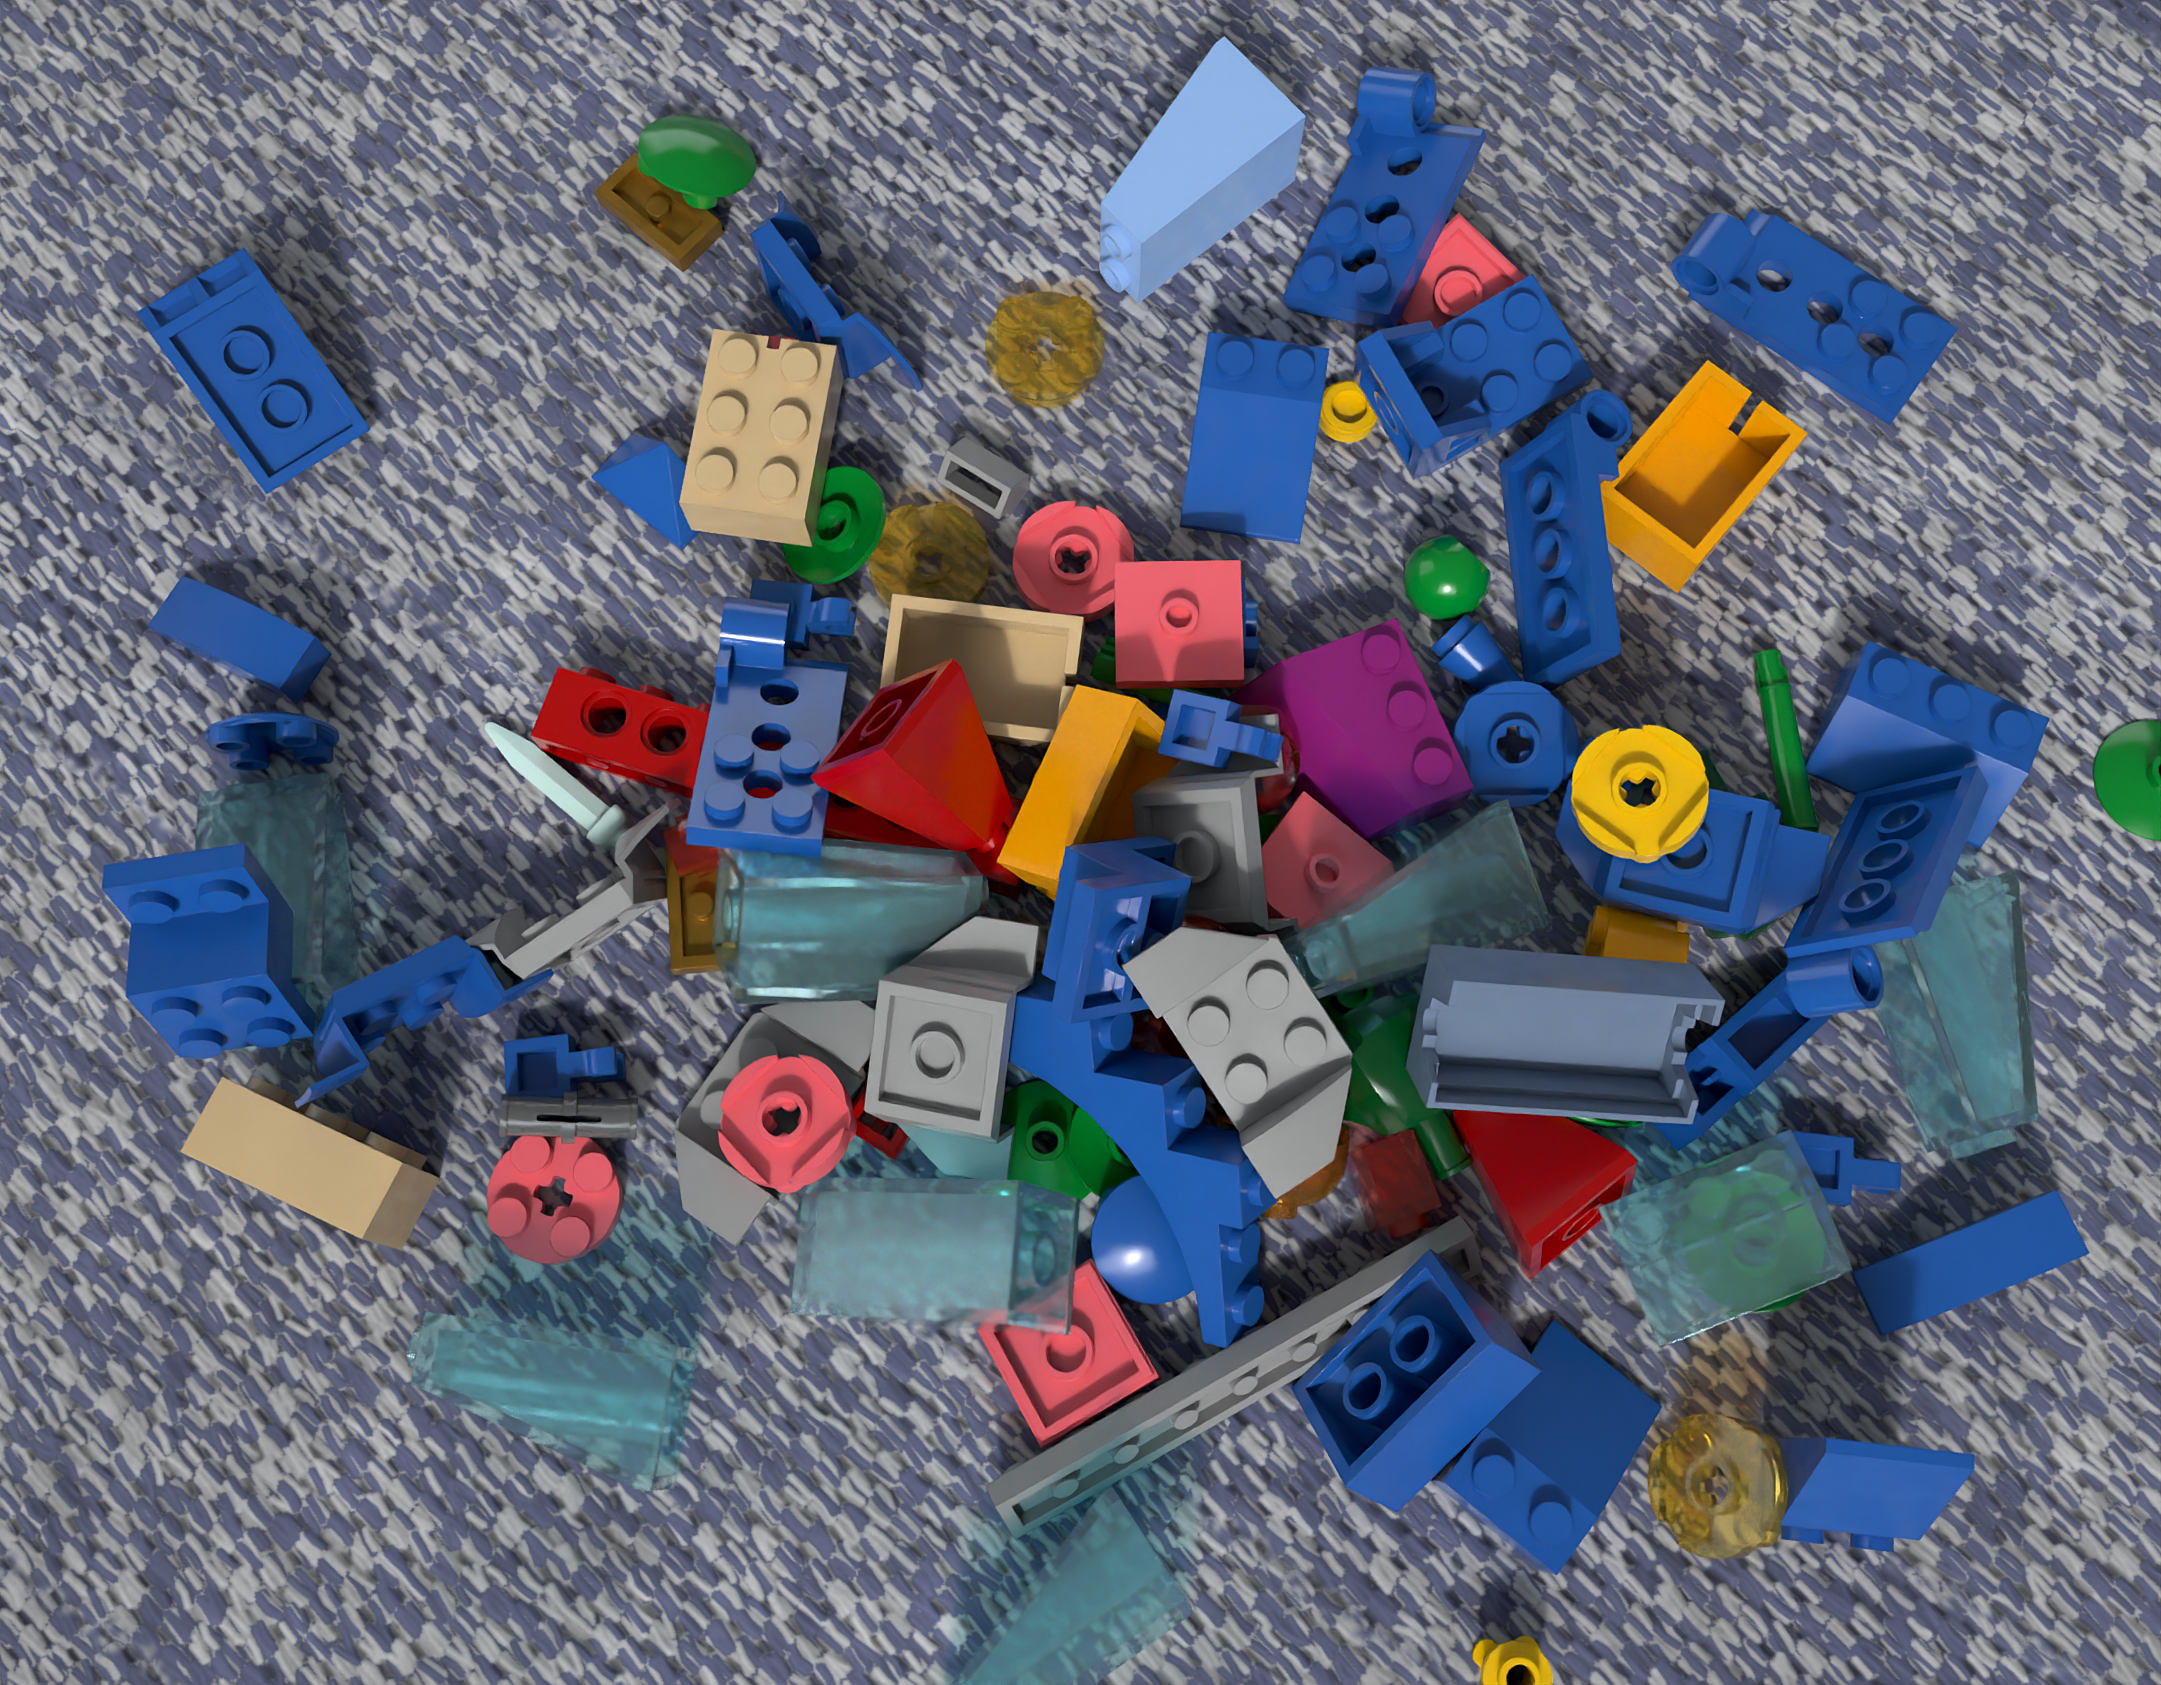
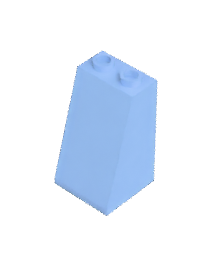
[1099,36,1306,304]

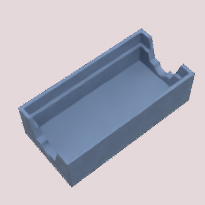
[1405,944,1725,1124]

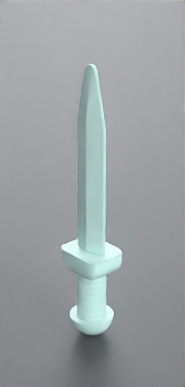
[485,722,666,874]

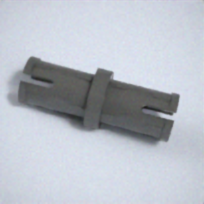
[499,1090,638,1144]

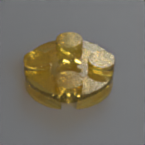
[985,291,1104,409]
[868,501,991,610]
[1648,1413,1788,1559]

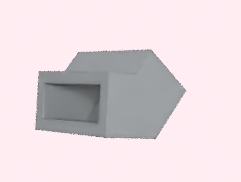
[936,437,1029,519]

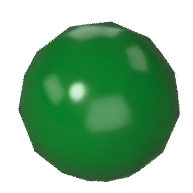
[1402,534,1491,622]

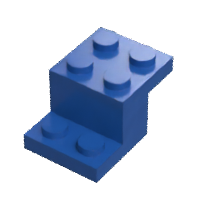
[1041,835,1192,1024]
[102,843,315,1059]

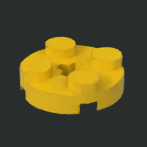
[1571,725,1709,863]

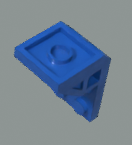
[136,247,371,494]
[1353,274,1594,480]

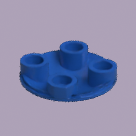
[204,711,339,771]
[1091,1174,1194,1304]

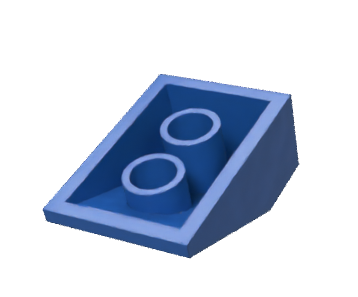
[1179,332,1329,544]
[1431,1319,1662,1575]
[1759,1438,1975,1552]

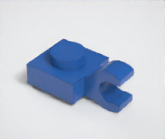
[749,579,857,650]
[1158,689,1284,770]
[504,1033,626,1097]
[1778,1130,1901,1207]

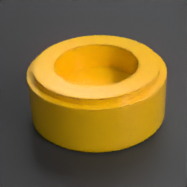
[1319,380,1377,443]

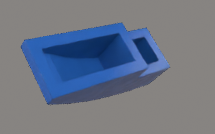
[147,576,332,705]
[1652,968,1832,1151]
[1850,1190,2090,1336]

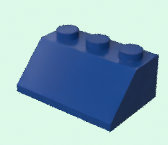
[1805,641,2050,849]
[1291,1249,1542,1512]

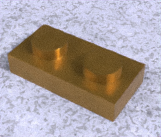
[595,152,724,272]
[665,843,739,975]

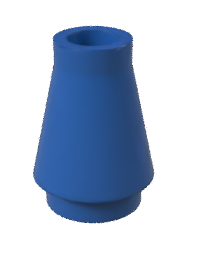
[1430,613,1523,691]

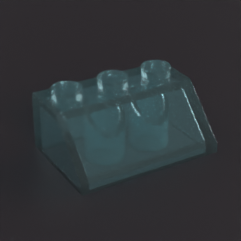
[1598,1129,1853,1348]

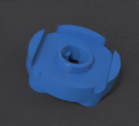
[1449,681,1579,808]

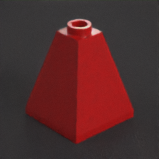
[810,658,1014,853]
[1452,1109,1637,1280]

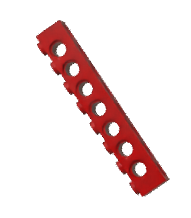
[530,667,1024,900]

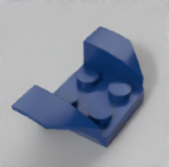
[750,190,922,392]
[1554,778,1831,935]
[294,935,555,1108]

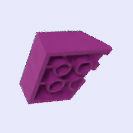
[1224,618,1474,843]

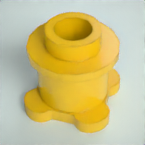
[1472,1635,1553,1685]

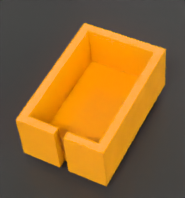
[1600,360,1808,594]
[996,684,1181,901]

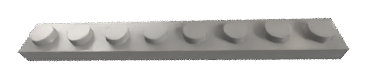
[985,1215,1483,1540]

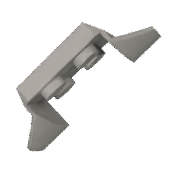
[1131,714,1303,974]
[465,798,682,979]
[864,916,1040,1185]
[1122,927,1352,1199]
[674,989,876,1247]

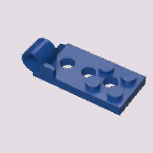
[1283,66,1486,328]
[1671,209,1958,425]
[1499,389,1632,692]
[686,596,849,858]
[1783,765,1989,1018]

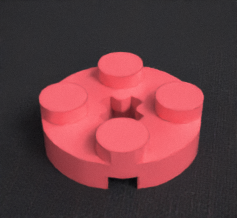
[1013,501,1134,623]
[718,1054,857,1194]
[486,1136,624,1265]

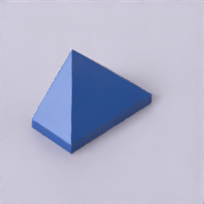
[591,434,700,551]

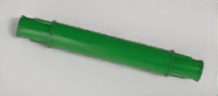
[1754,649,1820,833]

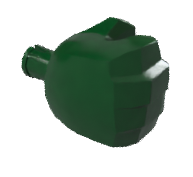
[1333,992,1473,1180]

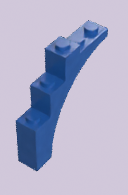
[1008,970,1278,1348]

